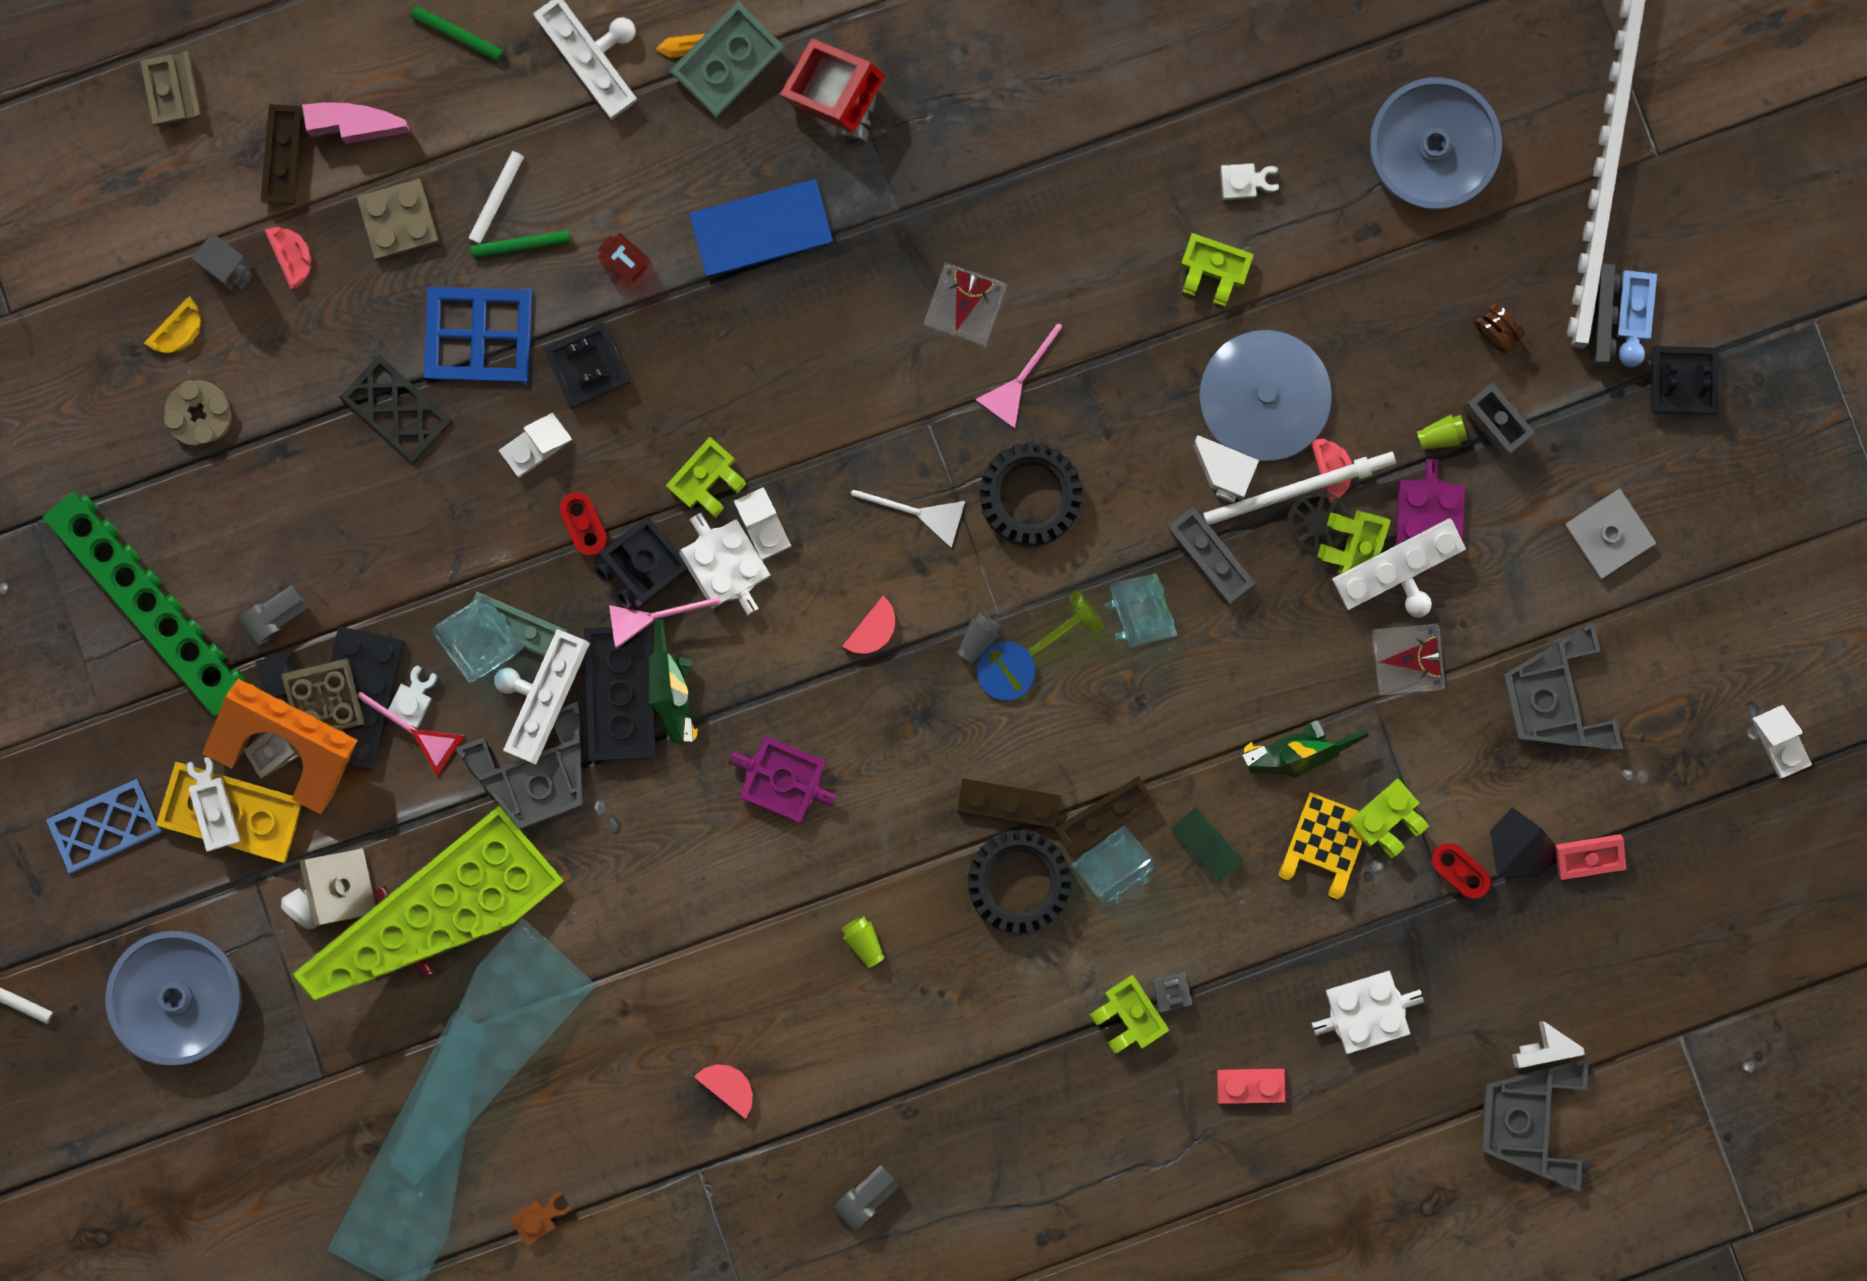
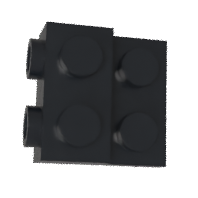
[594,516,688,611]

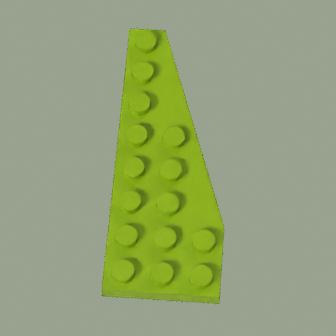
[292,806,564,1002]

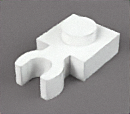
[1220,163,1279,200]
[388,665,437,728]

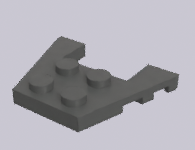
[1503,623,1623,751]
[456,702,583,830]
[1481,1059,1589,1191]

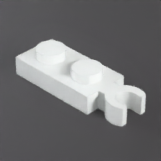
[187,757,241,852]

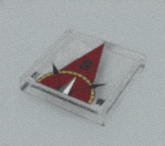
[924,262,1007,347]
[1372,624,1446,696]

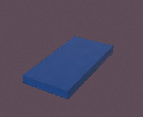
[689,179,833,278]

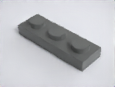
[1591,263,1620,367]
[1167,506,1256,605]

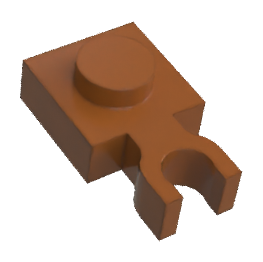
[509,1191,573,1246]

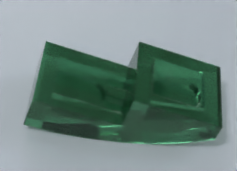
[1171,807,1244,882]

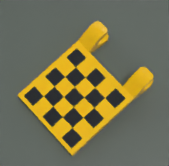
[1279,792,1363,899]

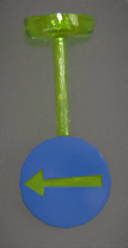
[977,589,1105,700]

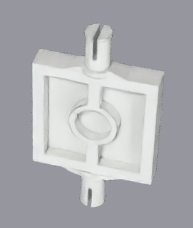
[679,513,770,616]
[1312,970,1424,1055]

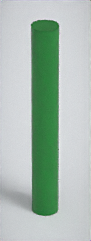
[410,6,503,62]
[471,230,571,258]

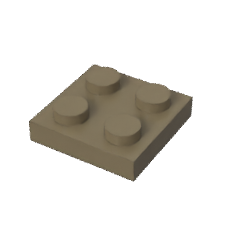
[357,178,439,261]

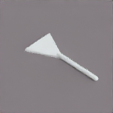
[851,490,965,548]

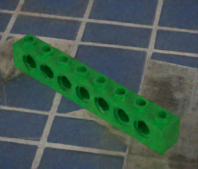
[43,491,248,718]

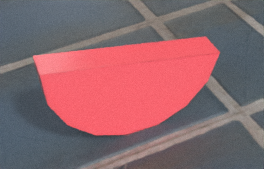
[265,227,312,291]
[1310,439,1352,504]
[842,595,895,654]
[694,1064,753,1119]

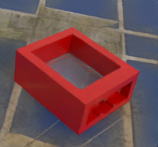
[780,38,886,133]

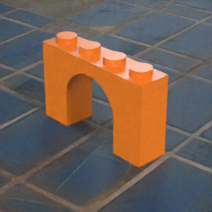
[202,679,358,815]

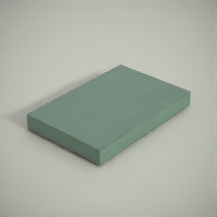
[670,1,785,118]

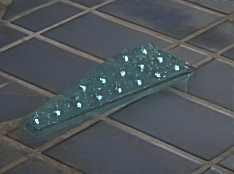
[389,918,596,1185]
[327,1011,484,1281]

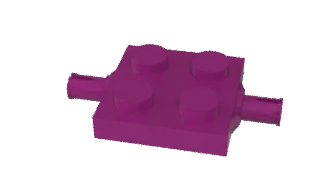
[1394,459,1465,572]
[728,736,838,823]

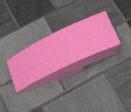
[302,102,410,144]

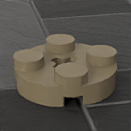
[164,380,232,447]

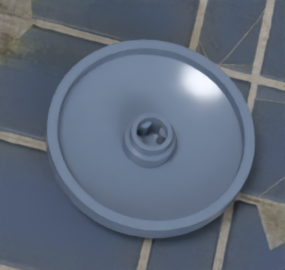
[1369,77,1502,210]
[1199,330,1332,462]
[105,931,242,1065]

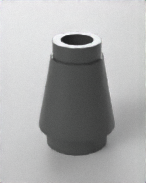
[957,612,1001,663]

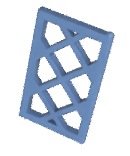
[46,779,162,874]

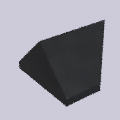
[1490,807,1557,877]

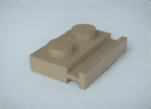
[140,51,201,127]

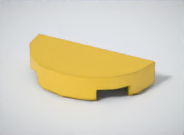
[144,296,201,354]

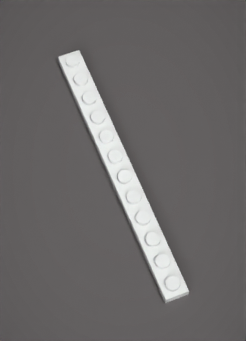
[1567,0,1645,349]

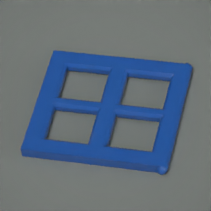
[424,287,533,385]

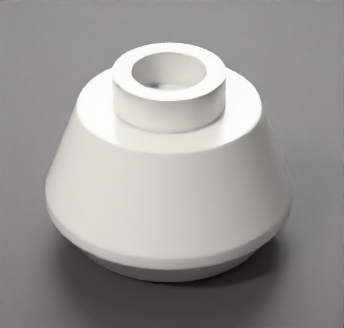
[281,888,318,930]

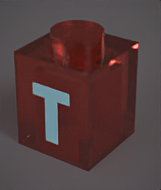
[598,233,651,288]

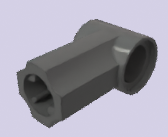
[238,585,309,647]
[831,1165,900,1232]

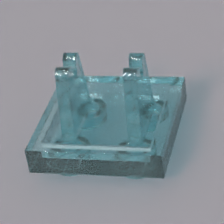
[1105,573,1177,648]
[431,594,524,684]
[1071,826,1158,906]

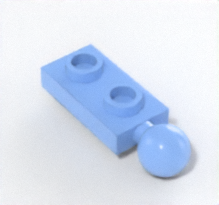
[1616,270,1657,367]

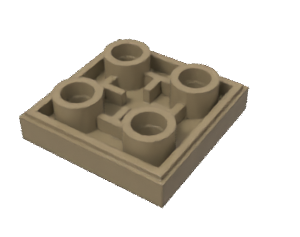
[282,659,364,730]

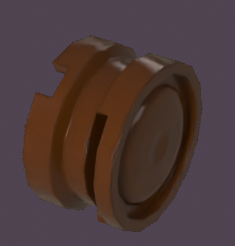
[1474,302,1525,354]

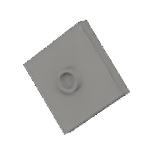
[1563,488,1656,580]

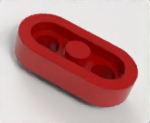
[560,492,607,557]
[1431,843,1491,899]

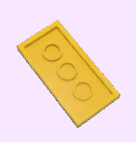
[156,762,303,863]

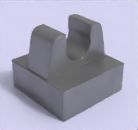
[1152,972,1192,1013]

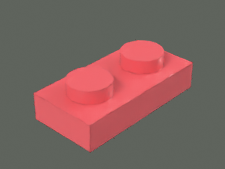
[1555,834,1627,880]
[1217,1069,1285,1104]

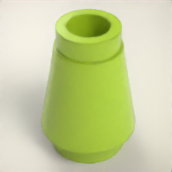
[1417,414,1468,450]
[841,916,885,968]

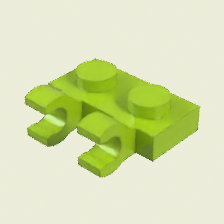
[1181,233,1254,307]
[666,437,746,518]
[1317,510,1391,574]
[1347,778,1429,859]
[1089,974,1170,1053]

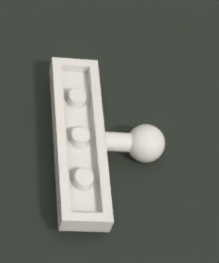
[533,0,637,120]
[1332,518,1466,618]
[494,629,590,765]

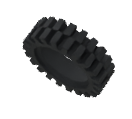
[979,442,1082,547]
[968,830,1071,934]

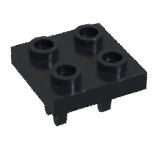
[543,322,631,409]
[1650,346,1719,415]

